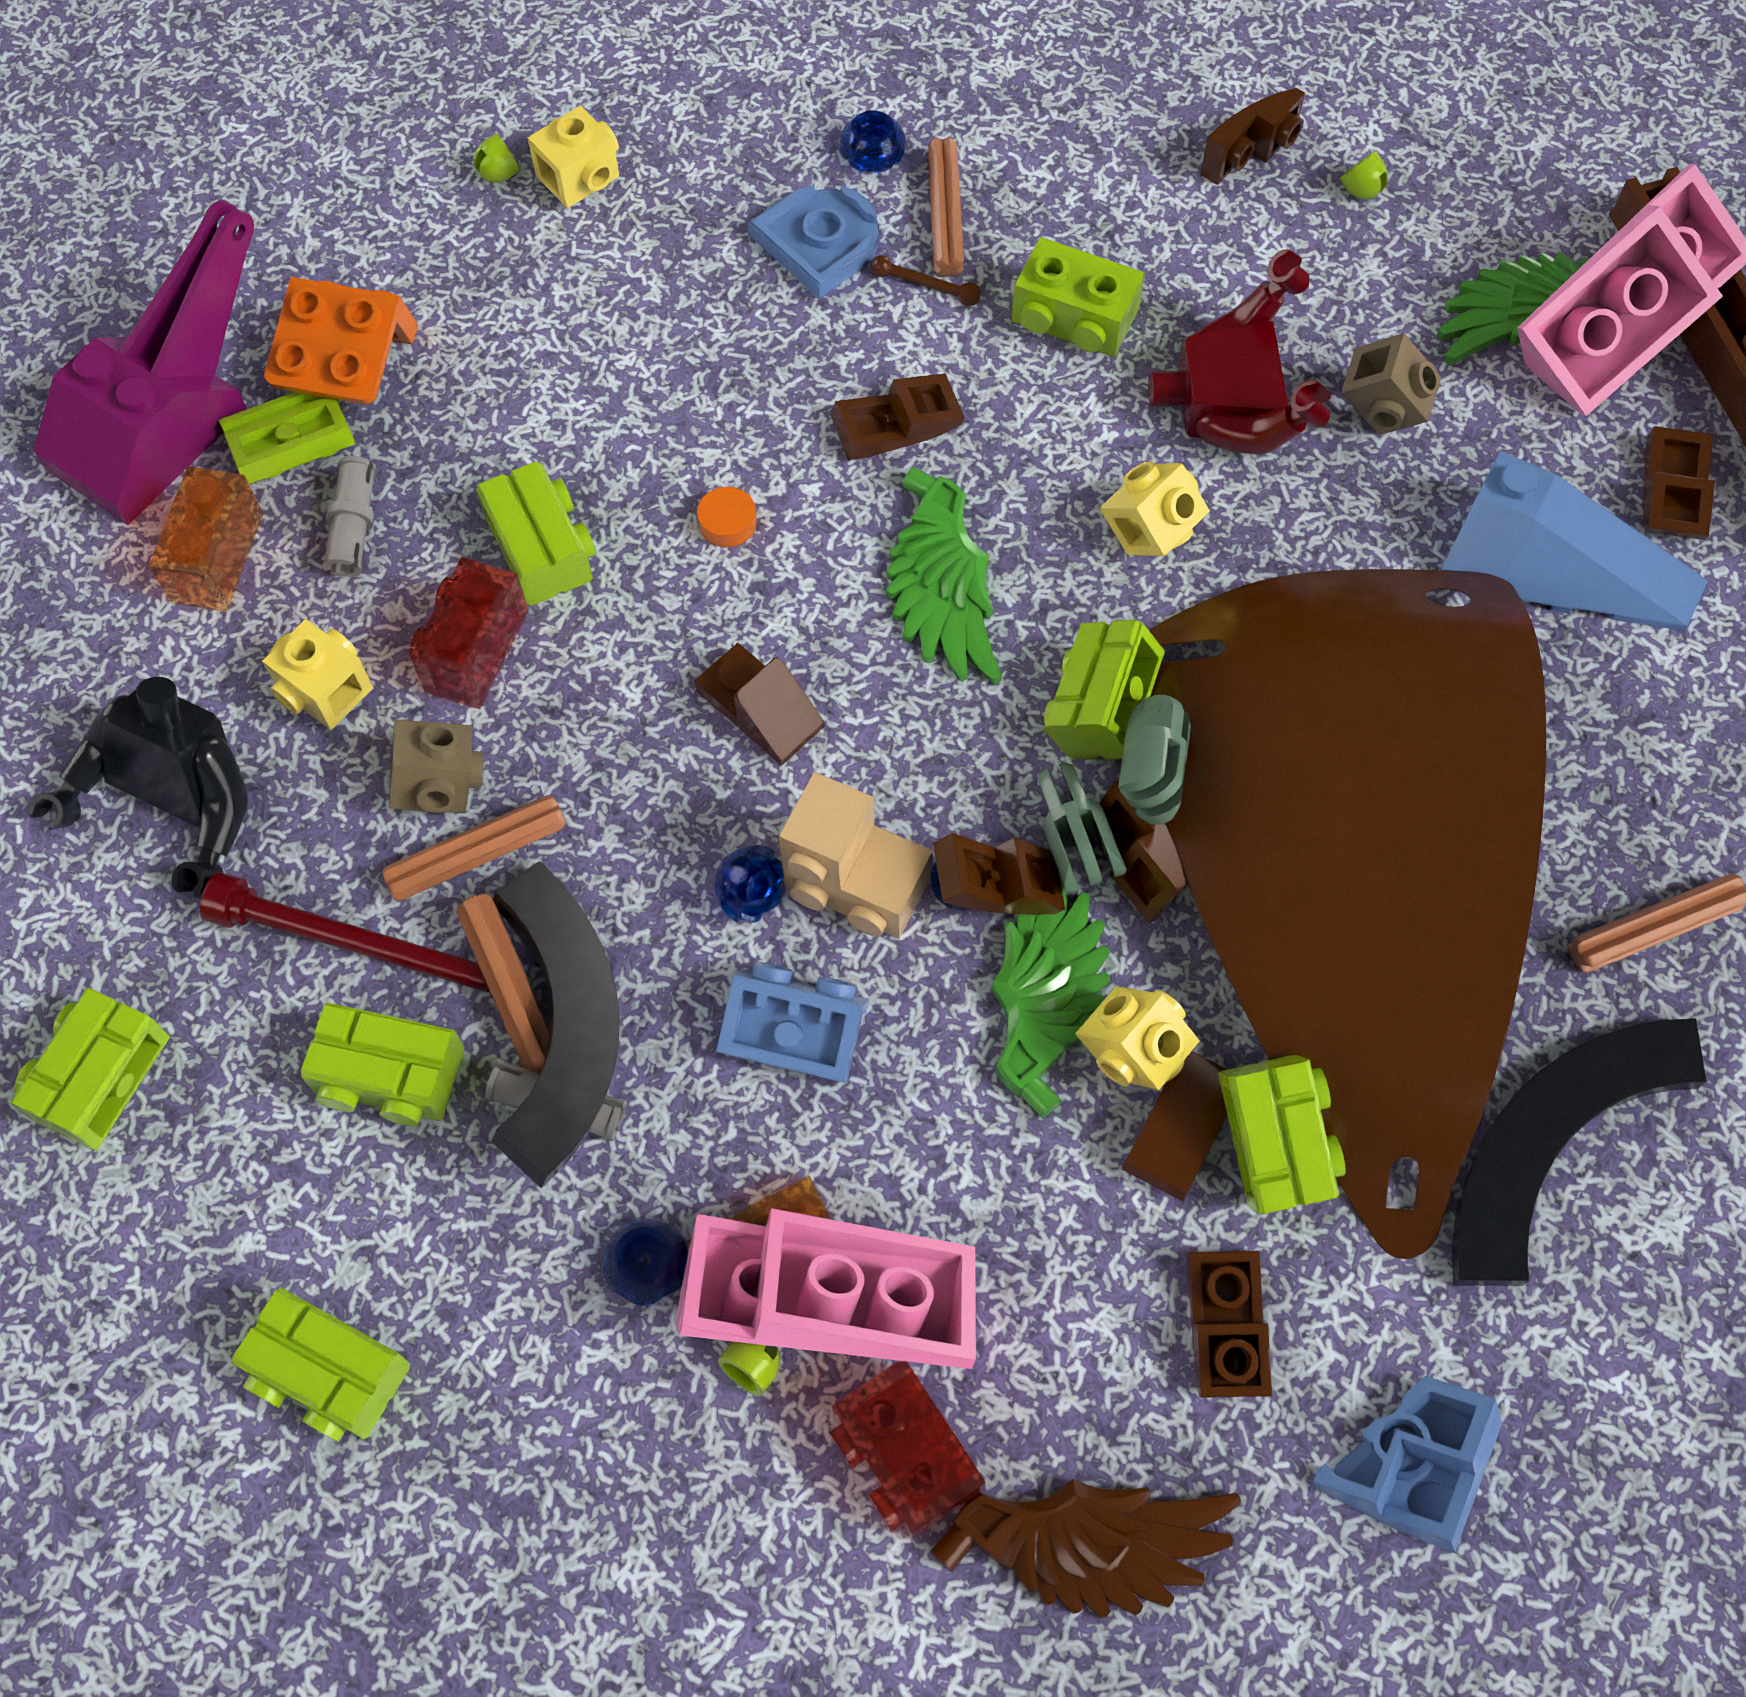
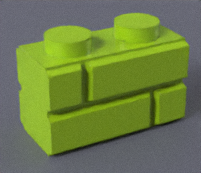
[476,461,597,606]
[1044,619,1165,760]
[10,987,170,1152]
[301,1002,465,1127]
[1218,1055,1346,1214]
[232,1287,411,1443]

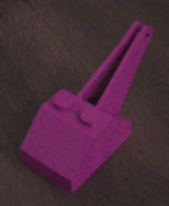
[33,200,254,525]

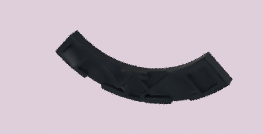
[492,861,620,1188]
[1452,1018,1707,1286]

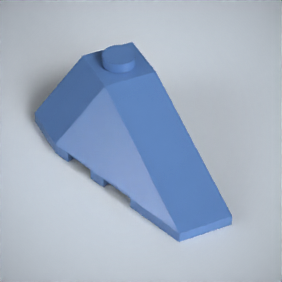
[1441,451,1708,631]

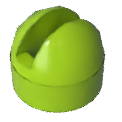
[473,133,521,183]
[1339,150,1388,200]
[718,1342,781,1396]

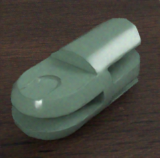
[1118,695,1191,825]
[1037,763,1126,894]

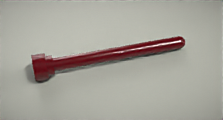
[200,872,490,992]

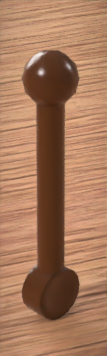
[871,255,981,306]

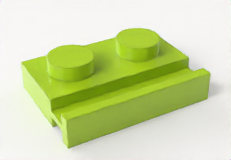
[219,392,356,486]

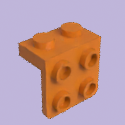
[264,277,418,405]

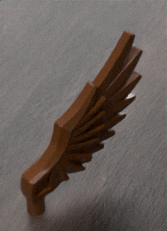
[930,1479,1241,1619]

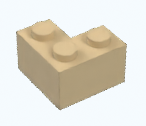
[779,771,933,939]

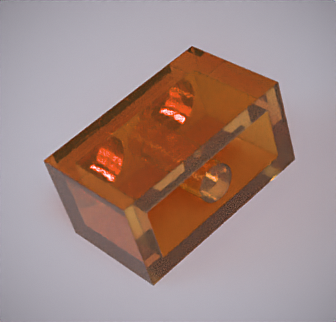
[148,466,264,612]

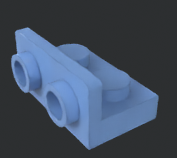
[716,962,869,1083]

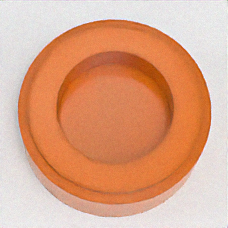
[697,487,757,547]

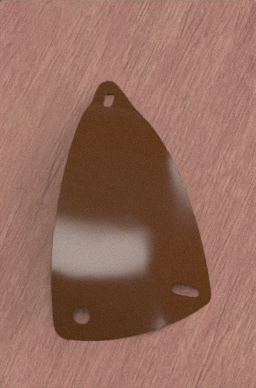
[1149,569,1546,1259]

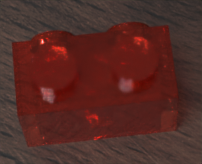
[409,557,528,710]
[828,1361,986,1541]

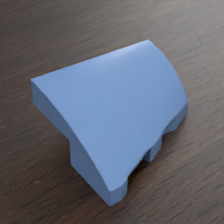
[1313,1376,1502,1553]

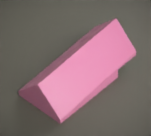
[1517,164,1746,416]
[675,1208,976,1369]

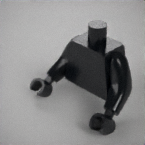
[28,677,248,898]

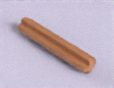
[928,137,964,277]
[382,795,565,901]
[1568,874,1746,973]
[456,894,549,1073]

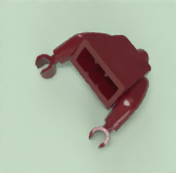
[1148,249,1331,455]

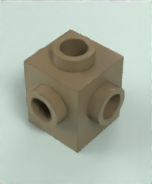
[1341,333,1441,435]
[389,719,483,814]

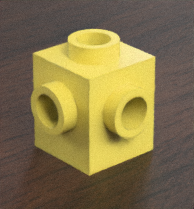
[527,105,619,209]
[1099,461,1210,556]
[262,619,373,730]
[1075,986,1200,1090]

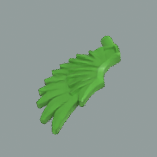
[1437,252,1588,366]
[886,467,1001,684]
[991,875,1110,1119]

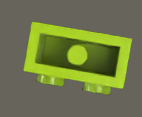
[1012,237,1145,357]

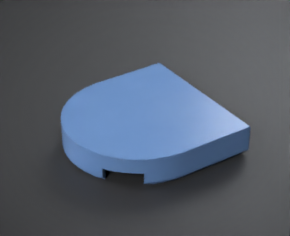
[747,185,879,299]

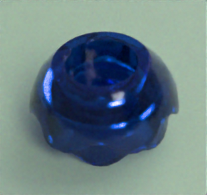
[840,110,906,173]
[714,845,784,923]
[603,1218,688,1306]

